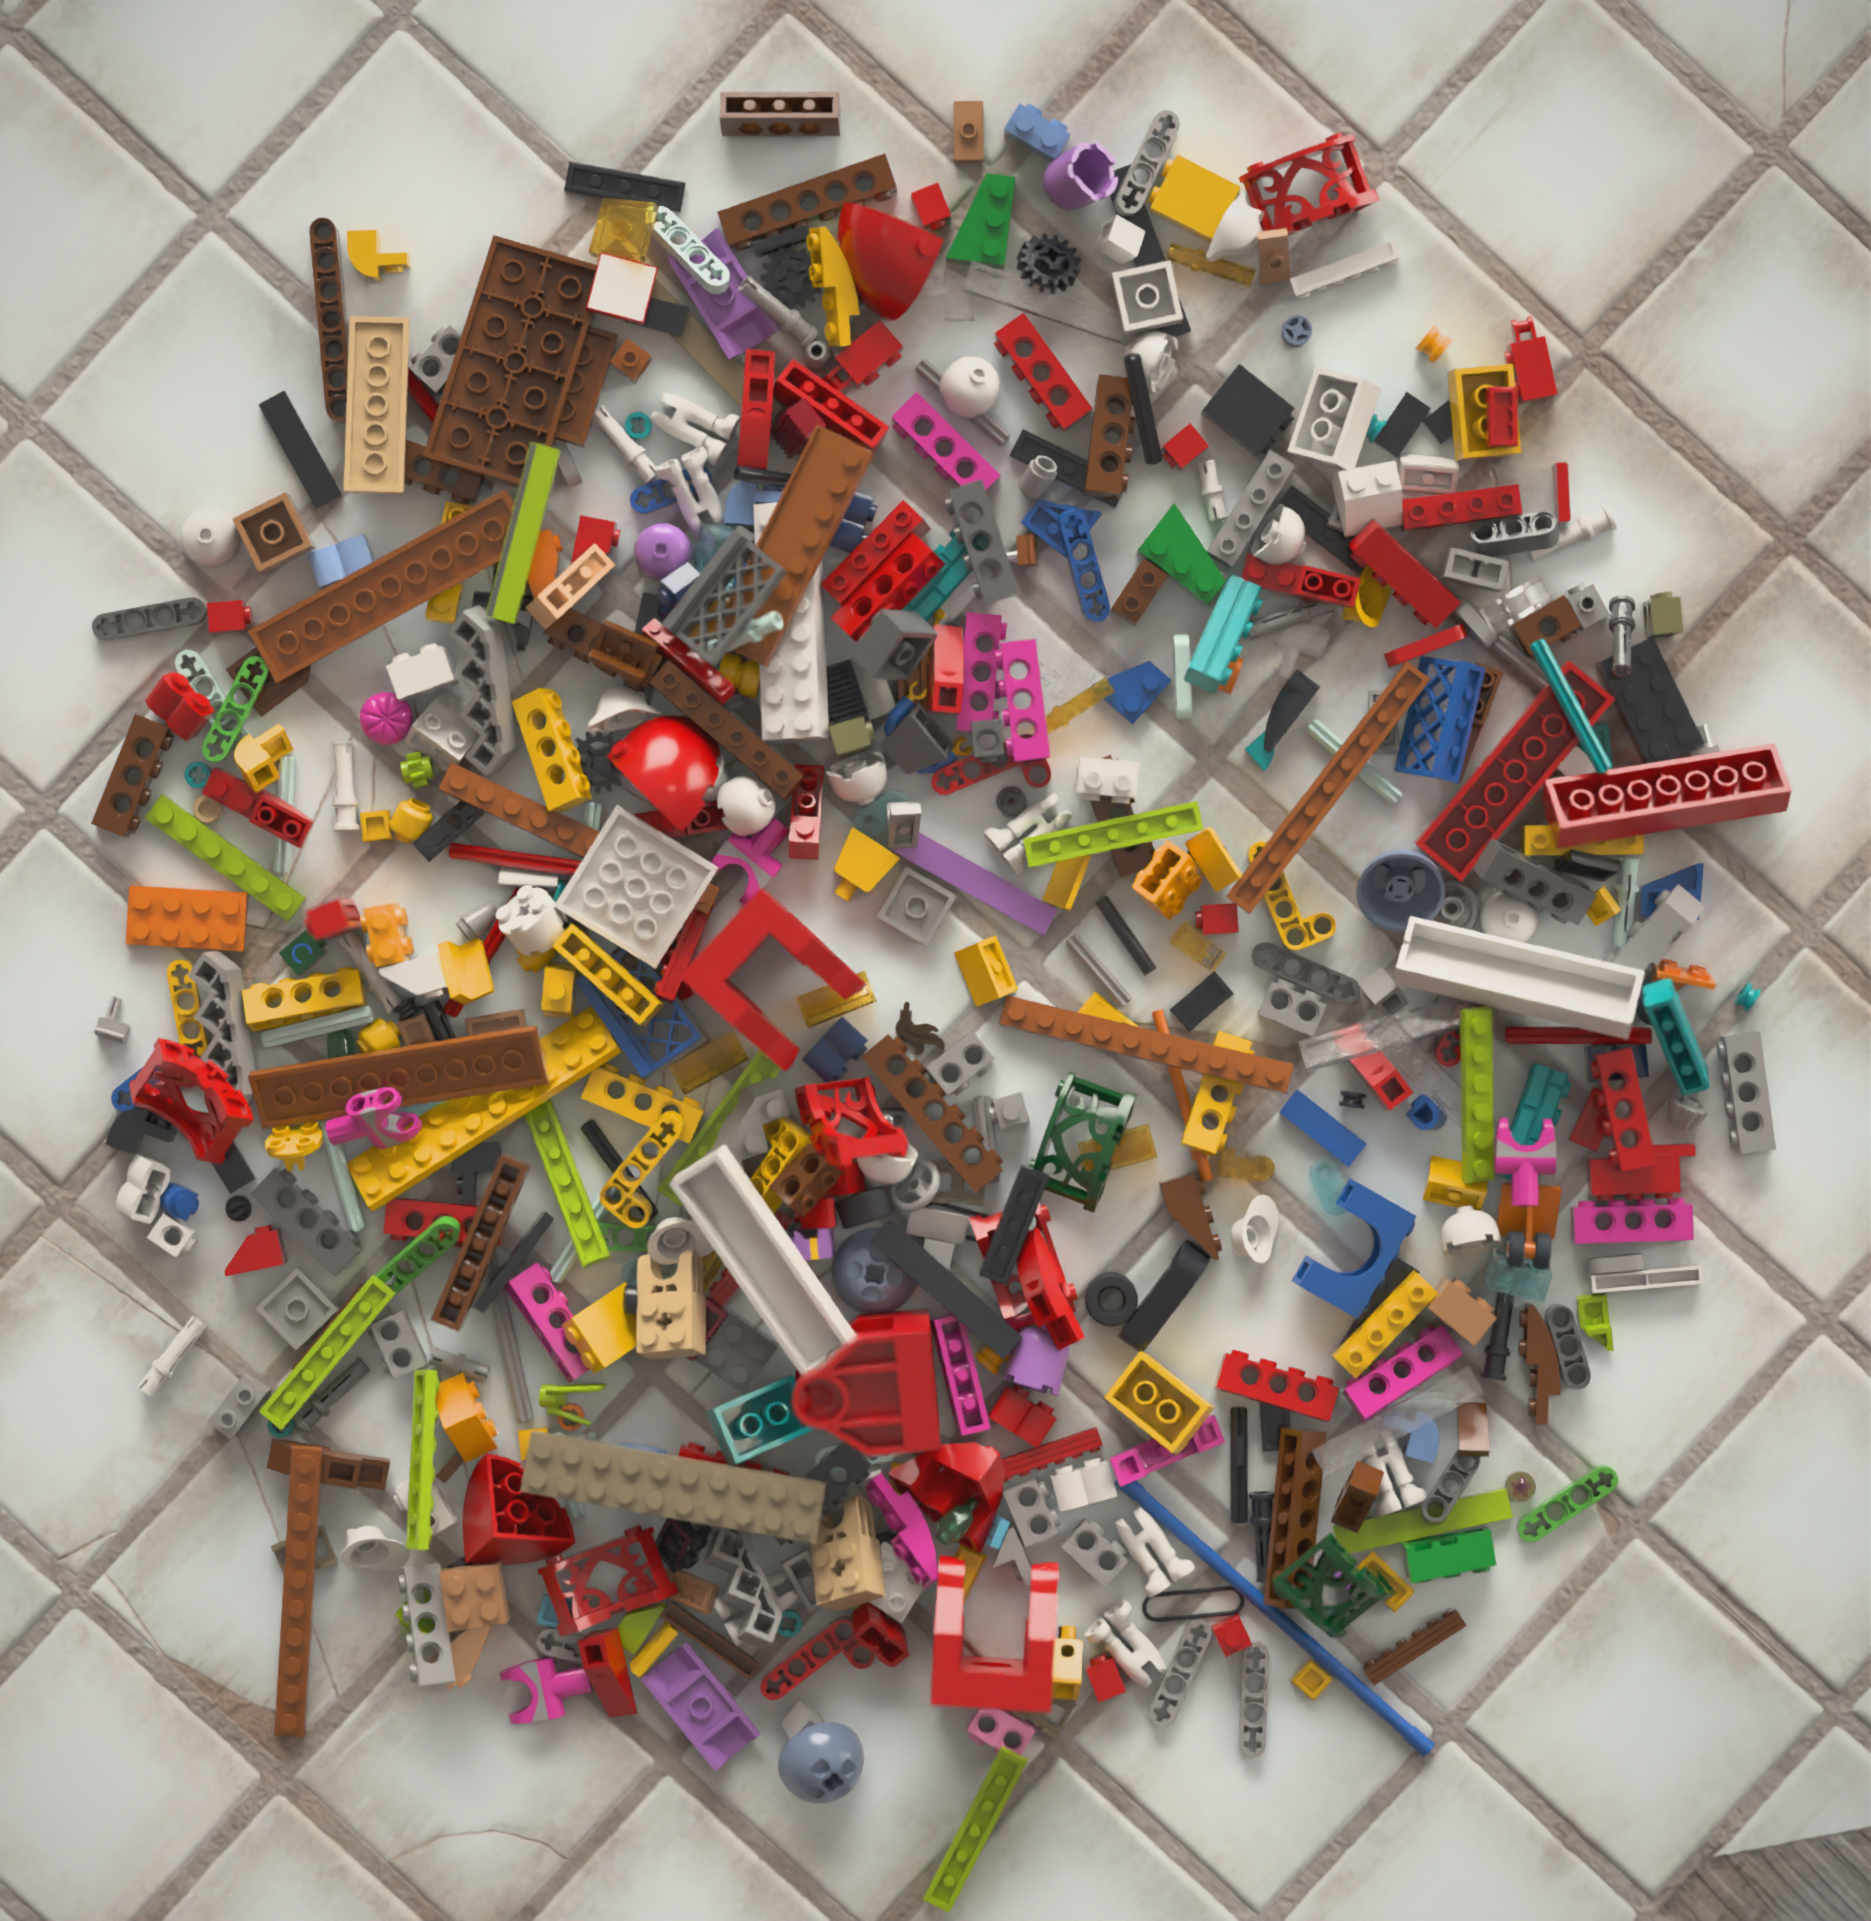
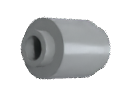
[1018,456,1057,500]

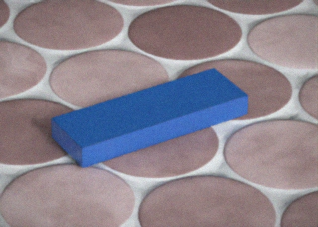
[1279,1089,1366,1167]

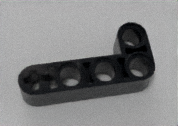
[1117,1240,1211,1352]

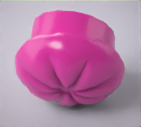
[360,692,413,745]

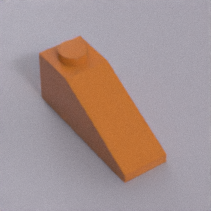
[528,529,563,599]

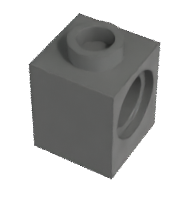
[971,719,1004,763]

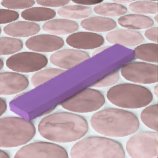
[889,833,1058,936]

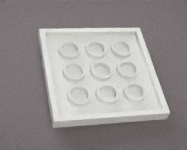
[554,805,718,969]

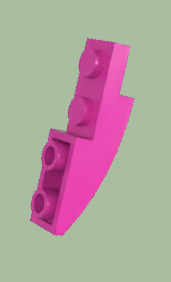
[864,1473,938,1590]

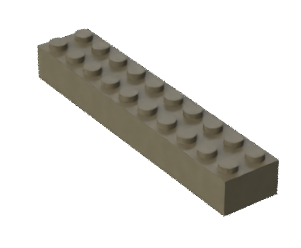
[521,1431,827,1544]

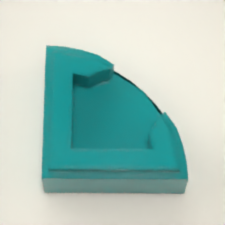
[1244,731,1274,771]

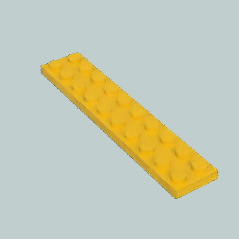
[347,1006,622,1212]

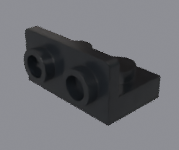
[655,1517,712,1573]

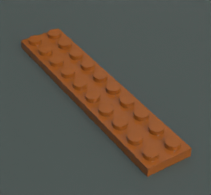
[248,489,514,683]
[248,1025,549,1129]

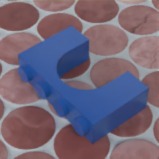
[1291,1178,1417,1319]

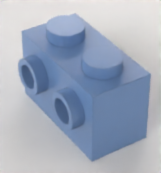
[1004,103,1070,162]

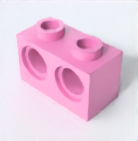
[966,1708,1036,1755]

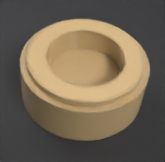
[193,795,224,824]

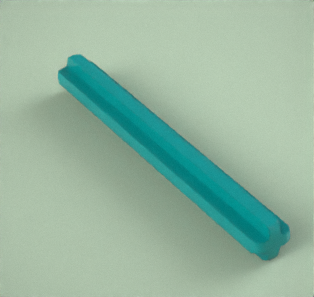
[1530,639,1612,774]

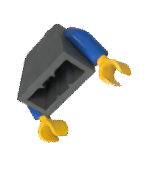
[881,681,973,774]

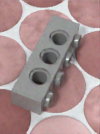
[1207,450,1295,569]
[1717,1032,1776,1154]
[398,1563,455,1689]

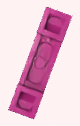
[1109,1415,1225,1487]

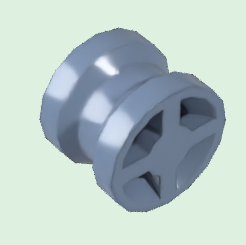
[1281,315,1312,348]

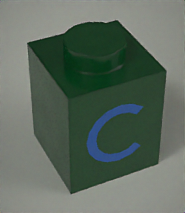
[279,930,328,976]

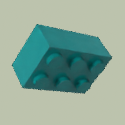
[705,1374,816,1465]

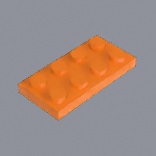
[126,885,249,951]

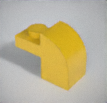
[347,230,410,281]
[234,724,294,793]

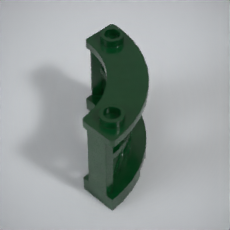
[1028,1072,1137,1213]
[1272,1533,1397,1638]

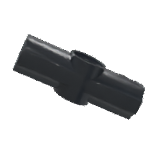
[412,801,485,862]

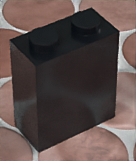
[1201,364,1295,457]

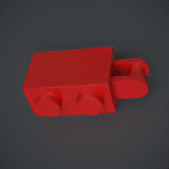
[1504,316,1558,404]
[822,320,903,392]

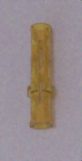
[1166,242,1256,287]
[1031,676,1116,735]

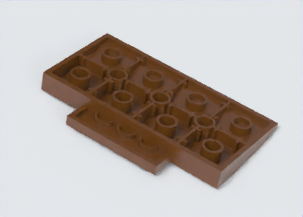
[423,235,619,489]

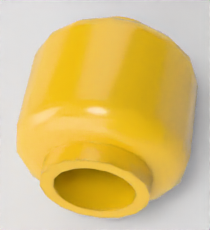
[390,798,433,844]
[356,1018,401,1053]

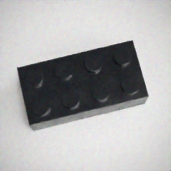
[1595,636,1704,764]

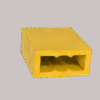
[1147,154,1241,243]
[562,1282,637,1374]

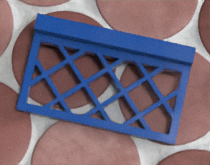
[1394,656,1486,784]
[575,949,702,1079]

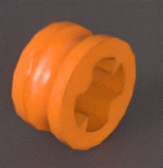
[557,1403,585,1431]

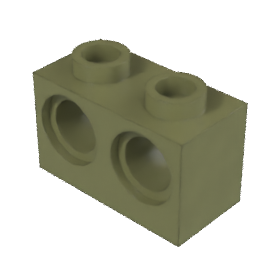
[1642,592,1683,638]
[829,716,876,759]

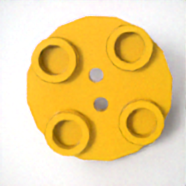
[265,1121,324,1172]

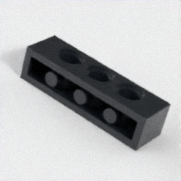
[773,1441,871,1546]

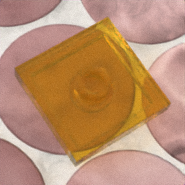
[588,198,659,262]

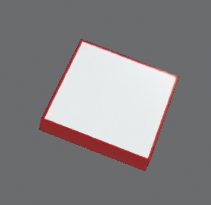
[586,252,658,325]

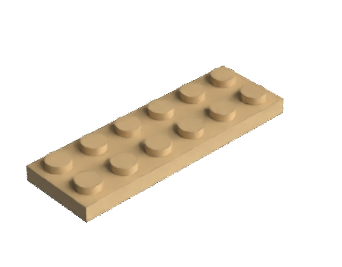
[344,316,410,495]

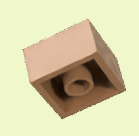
[232,493,316,575]
[1426,1277,1497,1346]
[439,1560,510,1632]

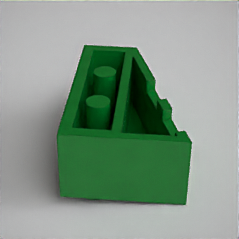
[945,173,1016,270]
[1137,503,1226,606]
[1401,1527,1496,1583]

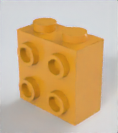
[1132,840,1205,921]
[360,903,414,967]

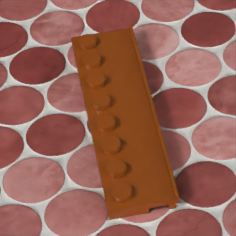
[712,424,875,667]

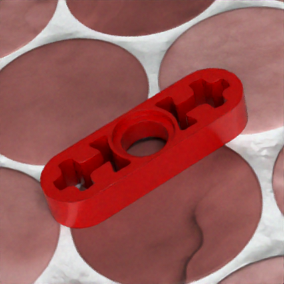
[1383,623,1468,668]

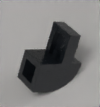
[105,1107,178,1154]
[451,1141,501,1202]

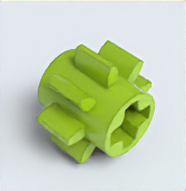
[400,751,435,788]

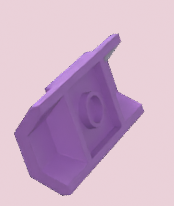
[667,228,779,360]
[641,1642,761,1771]

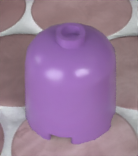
[1043,142,1118,211]
[635,523,694,583]
[1002,1325,1069,1396]

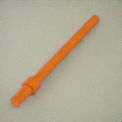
[1152,1009,1213,1182]

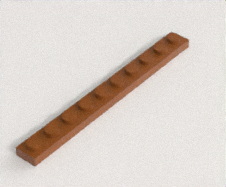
[1226,661,1430,914]
[438,762,720,915]
[999,995,1294,1095]
[274,1445,323,1738]

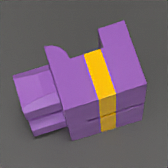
[788,1228,836,1260]

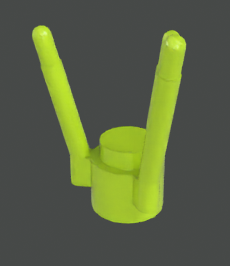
[539,1383,606,1426]

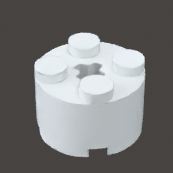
[496,885,567,956]

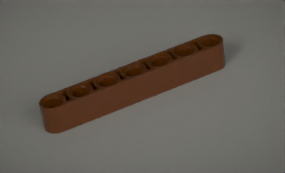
[309,217,349,424]

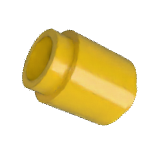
[516,947,557,974]

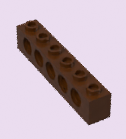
[717,153,897,251]
[649,660,805,801]
[861,1034,1004,1193]
[431,1154,531,1332]
[1263,1428,1327,1609]

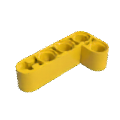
[1247,841,1336,950]
[599,1111,684,1228]
[750,1117,811,1215]

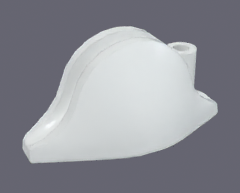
[1205,191,1263,262]
[587,686,663,732]

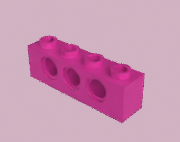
[892,392,1001,492]
[956,612,1007,735]
[995,639,1050,762]
[1570,1198,1694,1244]
[504,1262,590,1383]
[930,1314,991,1436]
[1343,1325,1463,1423]

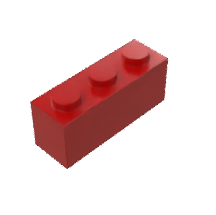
[1587,1157,1681,1200]

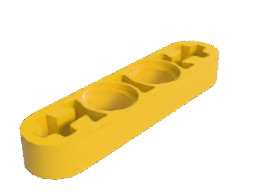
[167,960,209,1056]

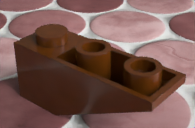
[1159,1172,1223,1260]

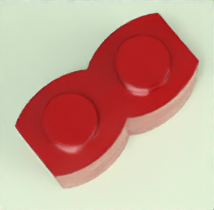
[145,671,215,741]
[987,1384,1057,1448]
[851,1602,909,1668]

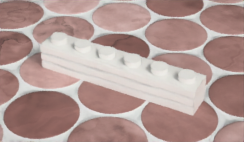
[1288,240,1400,300]
[1589,1264,1703,1293]

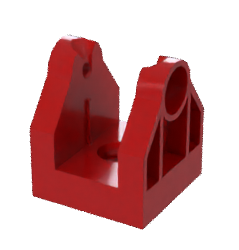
[679,888,867,1072]
[792,1308,941,1456]
[930,1555,1058,1712]

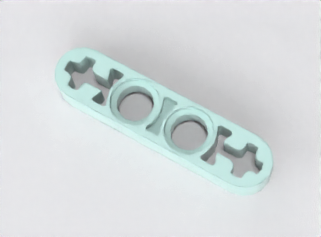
[646,206,729,294]
[175,650,249,752]

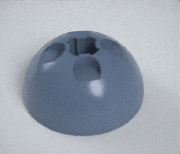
[1356,849,1445,932]
[832,1228,917,1314]
[778,1722,864,1804]

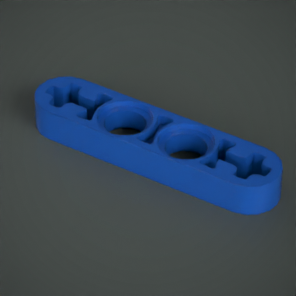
[1057,510,1110,622]

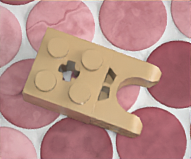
[637,1250,706,1360]
[810,1495,886,1611]

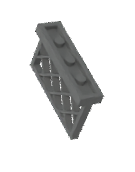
[662,529,788,667]

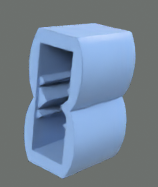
[307,534,375,588]

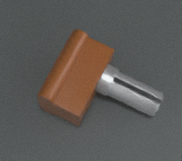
[1006,534,1038,566]

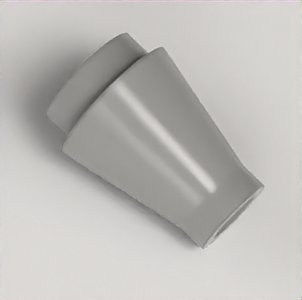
[803,340,832,370]
[456,900,498,941]

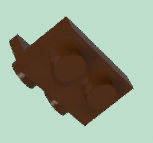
[587,620,660,683]

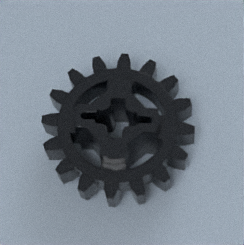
[1016,233,1081,294]
[760,245,822,310]
[575,731,625,794]

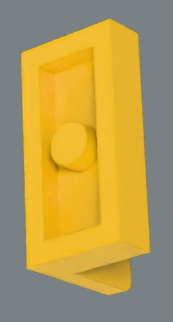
[1184,827,1242,893]
[1042,855,1091,911]
[954,935,1019,1007]
[438,938,494,1005]
[1422,1156,1488,1211]

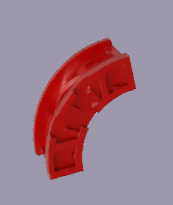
[1238,132,1380,236]
[129,1038,254,1164]
[794,1077,908,1166]
[969,1204,1078,1333]
[537,1525,678,1637]

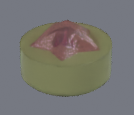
[1505,1471,1536,1502]

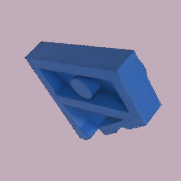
[1021,499,1102,559]
[1090,661,1172,725]
[1639,863,1704,920]

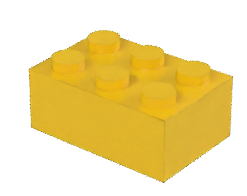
[1447,364,1521,461]
[1104,1351,1215,1454]

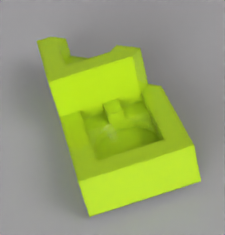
[1576,1292,1614,1351]
[617,1602,667,1655]

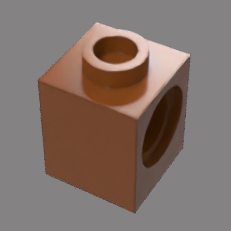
[610,338,653,383]

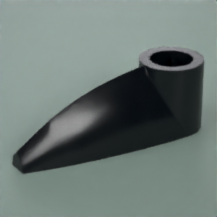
[1264,669,1320,753]

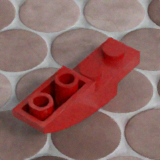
[737,349,775,470]
[1241,553,1361,608]
[201,767,314,848]
[633,801,729,839]
[1016,1228,1085,1351]

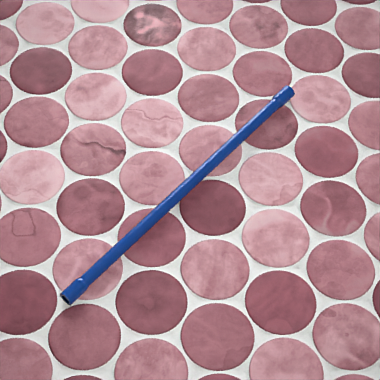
[1114,1480,1435,1757]

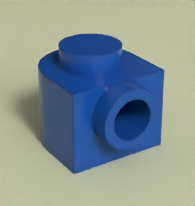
[1406,1094,1447,1131]
[159,1183,199,1221]

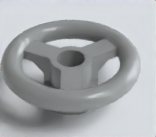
[1431,879,1480,930]
[889,1159,940,1212]

